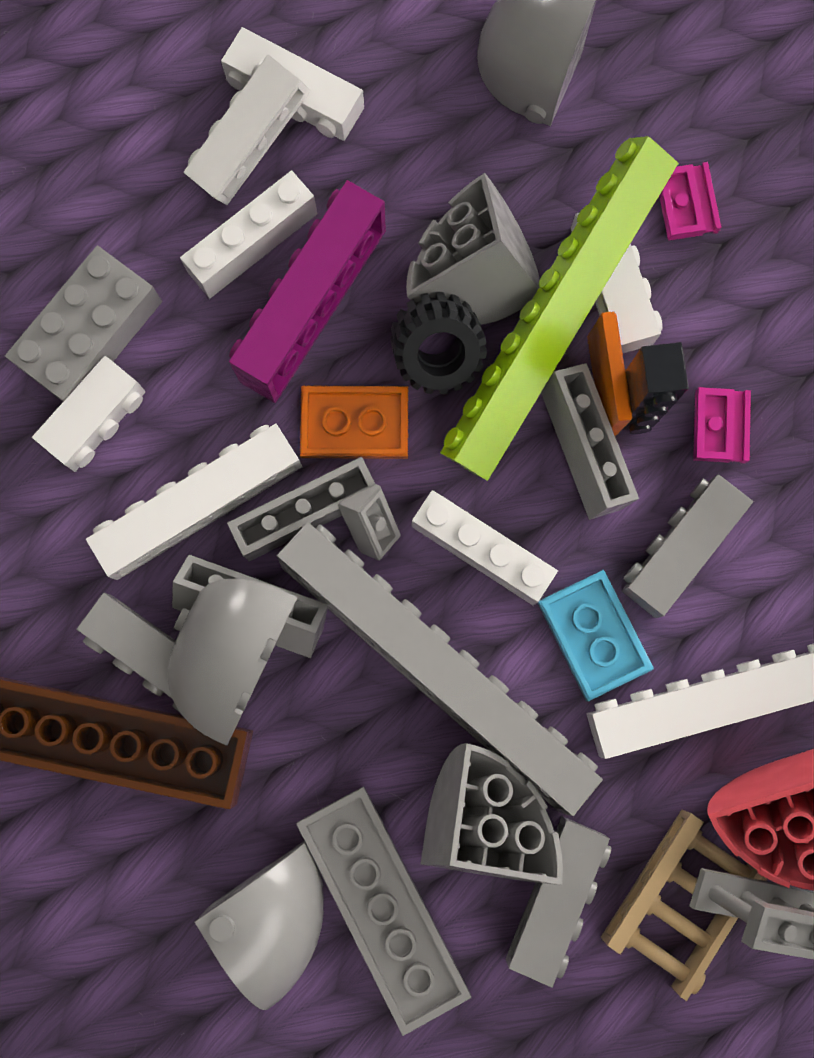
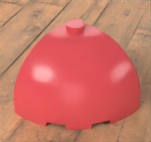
[707,749,814,890]

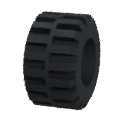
[390,292,487,394]

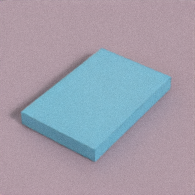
[538,570,654,701]

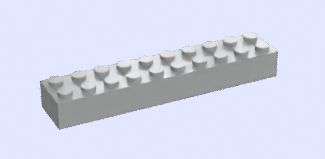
[277,522,603,816]

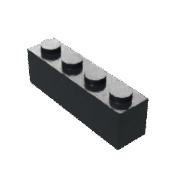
[622,342,689,434]

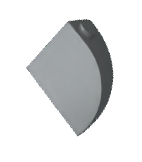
[477,0,596,126]
[406,173,540,325]
[167,578,298,745]
[421,743,563,885]
[195,841,324,1010]

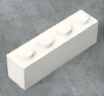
[221,27,364,141]
[184,54,311,205]
[180,170,317,299]
[571,213,662,353]
[412,490,558,605]

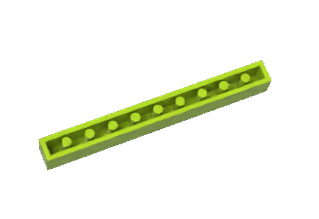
[440,136,679,481]

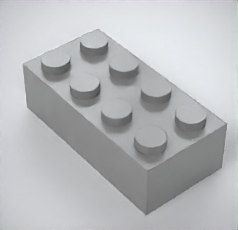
[5,245,162,402]

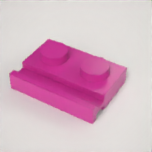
[659,162,722,240]
[693,387,751,464]

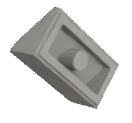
[338,484,401,560]

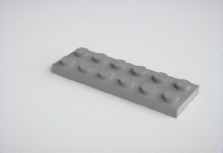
[296,786,471,1036]

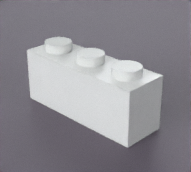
[32,356,146,472]

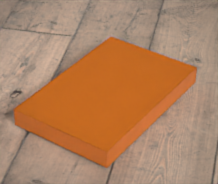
[587,311,632,436]
[300,386,408,459]

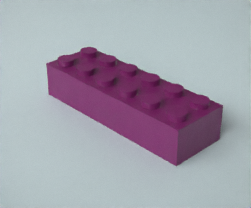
[229,180,386,404]

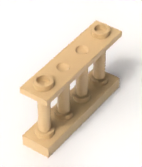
[601,810,767,1001]

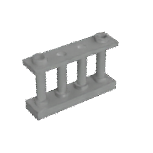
[689,868,814,960]

